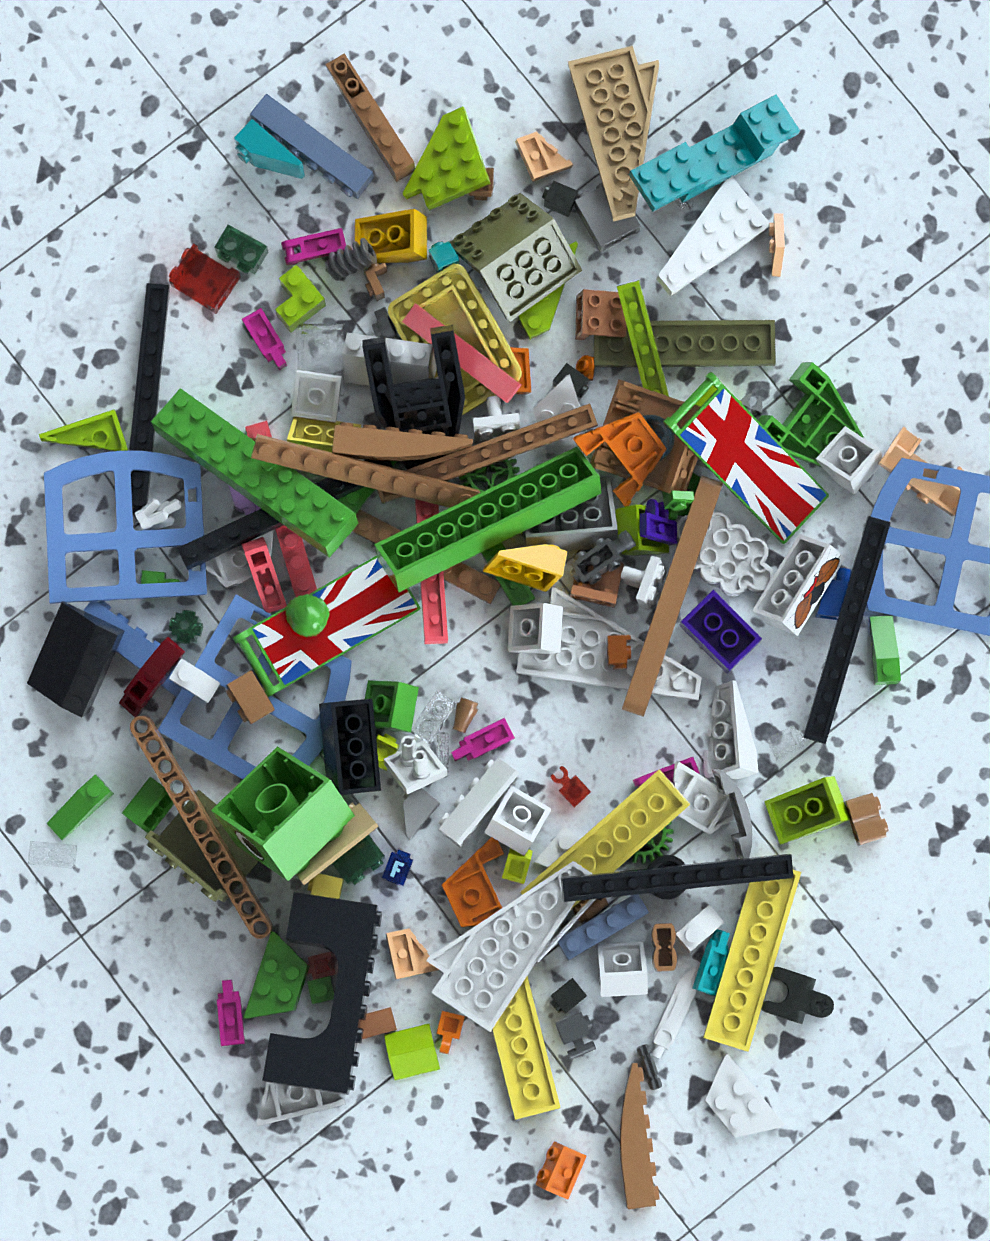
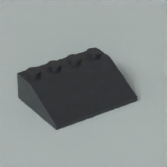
[27,601,125,718]

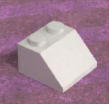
[816,426,882,495]
[508,603,563,654]
[597,942,648,997]

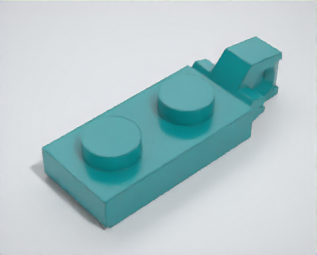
[692,929,730,996]

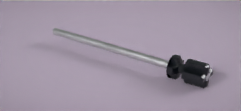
[535,898,603,963]

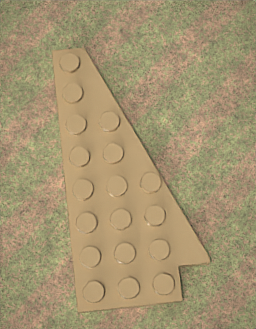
[568,46,659,222]

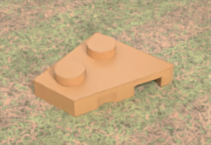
[515,132,573,182]
[768,213,785,277]
[385,928,439,980]

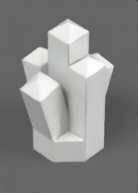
[134,498,181,530]

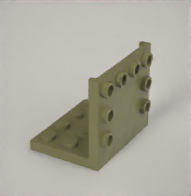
[450,193,582,322]
[145,790,259,903]

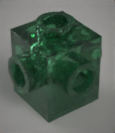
[169,610,203,644]

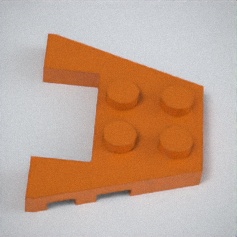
[572,412,667,507]
[442,837,504,927]

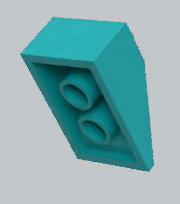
[234,119,305,179]

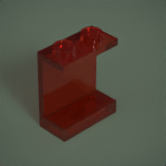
[169,243,241,314]

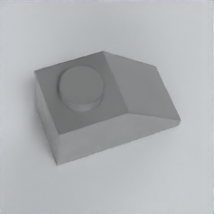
[403,788,440,840]

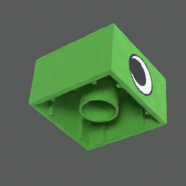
[211,746,355,881]

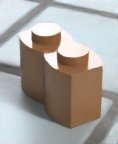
[844,793,889,846]
[651,923,677,972]

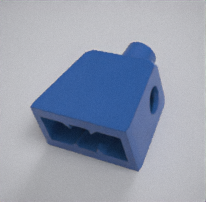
[815,568,851,620]

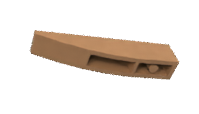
[325,53,415,182]
[332,422,473,461]
[620,1063,660,1209]

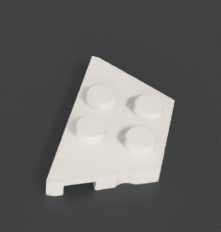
[533,374,594,459]
[206,530,274,589]
[672,760,751,835]
[705,1053,785,1137]
[256,1082,346,1126]

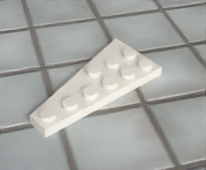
[656,177,769,296]

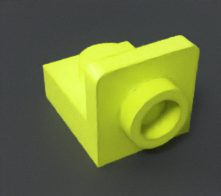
[376,733,399,771]
[502,848,533,884]

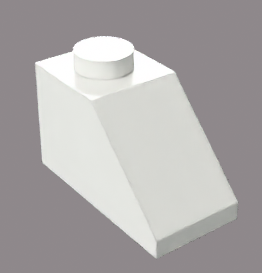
[169,659,220,703]
[676,905,724,952]

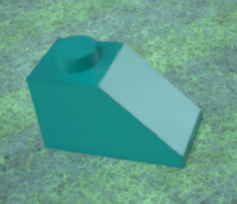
[428,241,459,274]

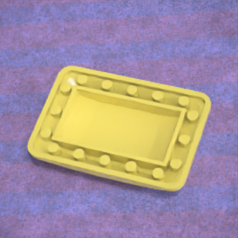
[388,264,522,416]

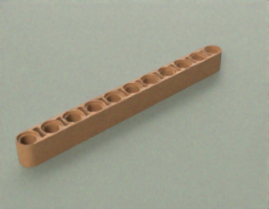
[622,475,723,717]
[130,716,273,939]

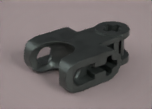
[761,967,834,1024]

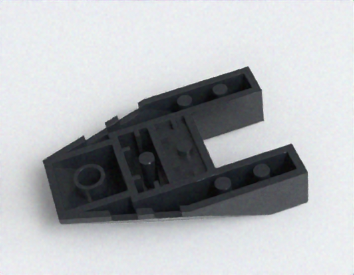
[362,324,465,470]

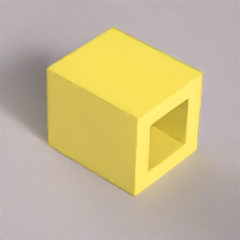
[307,873,344,899]

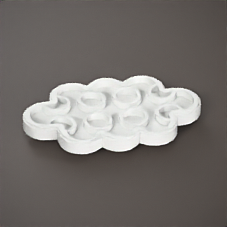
[677,512,774,596]

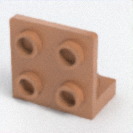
[575,289,626,340]
[570,559,624,608]

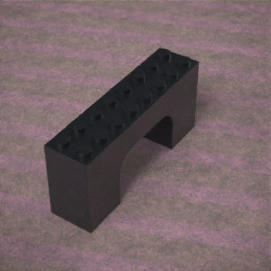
[262,892,382,1095]

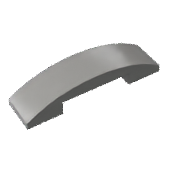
[712,769,752,859]

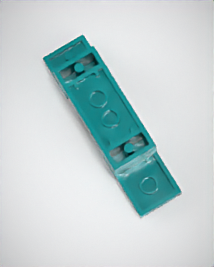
[628,94,800,212]

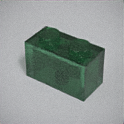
[332,835,386,886]

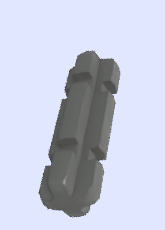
[637,1044,662,1090]

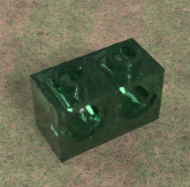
[214,225,269,274]

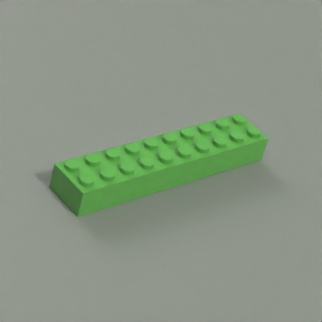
[151,388,359,558]
[374,446,602,592]

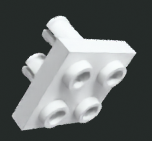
[473,396,520,444]
[621,555,666,610]
[384,736,447,794]

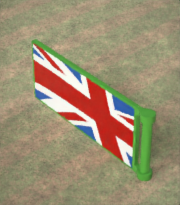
[663,372,829,544]
[233,556,421,697]

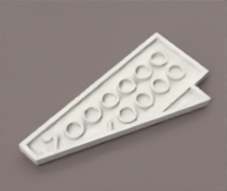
[516,587,702,701]
[426,861,592,1032]

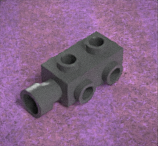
[571,530,636,585]

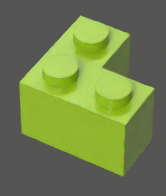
[275,264,326,333]

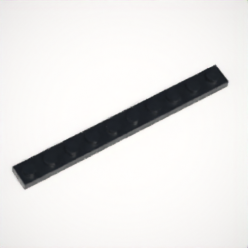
[129,283,170,508]
[177,460,393,570]
[803,516,891,744]
[561,854,794,902]

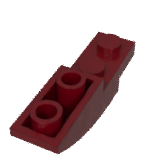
[119,637,185,717]

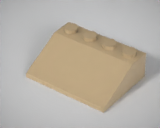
[297,802,379,885]

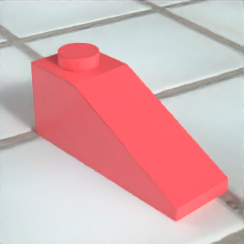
[242,537,287,613]

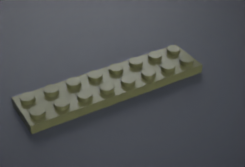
[594,320,776,367]

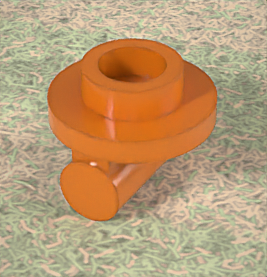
[576,355,595,381]

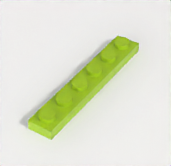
[617,280,670,419]

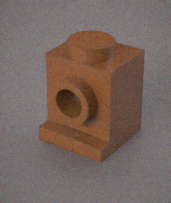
[607,635,631,670]

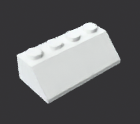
[342,333,437,387]
[438,758,520,848]

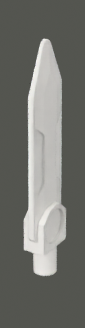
[651,967,698,1059]

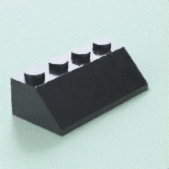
[319,699,381,795]

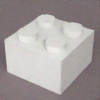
[484,786,551,856]

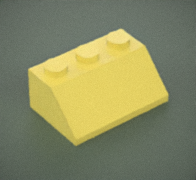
[287,416,361,453]

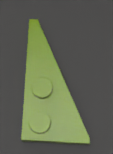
[39,409,129,451]

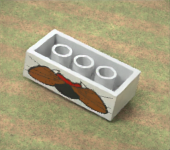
[752,534,845,636]

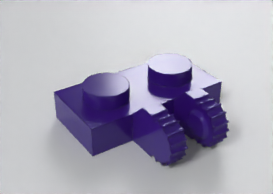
[639,499,677,545]

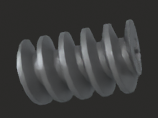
[326,238,377,281]

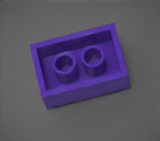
[679,590,762,674]

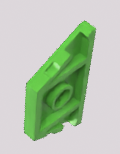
[244,931,310,1019]

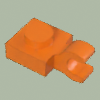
[436,1011,465,1054]

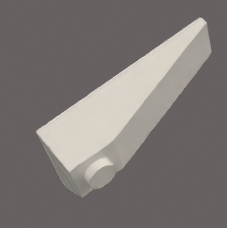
[703,680,758,780]

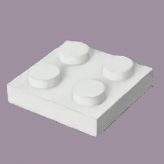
[291,370,342,422]

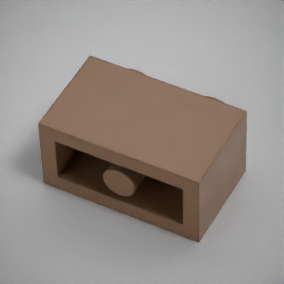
[225,670,275,724]

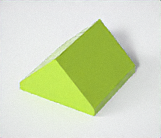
[384,1024,440,1080]

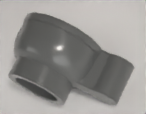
[372,307,398,339]

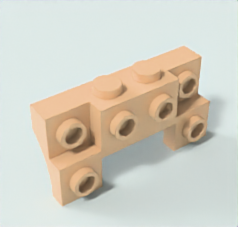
[878,427,964,516]

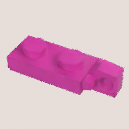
[242,308,287,370]
[451,718,515,761]
[217,980,245,1046]

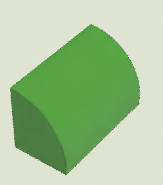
[122,777,174,833]

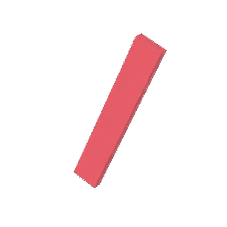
[402,303,521,403]

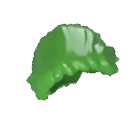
[285,594,330,637]

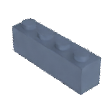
[557,894,649,961]

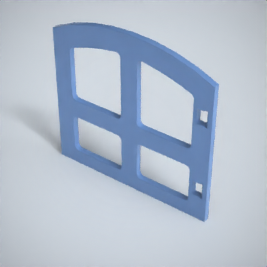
[44,451,207,604]
[867,458,990,636]
[158,595,352,779]

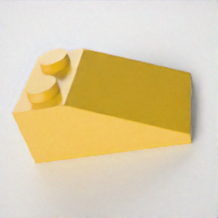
[355,209,427,263]
[483,544,567,592]

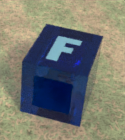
[382,850,414,887]

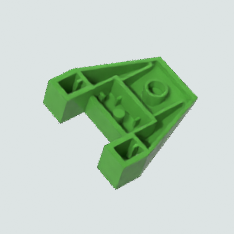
[758,362,864,468]

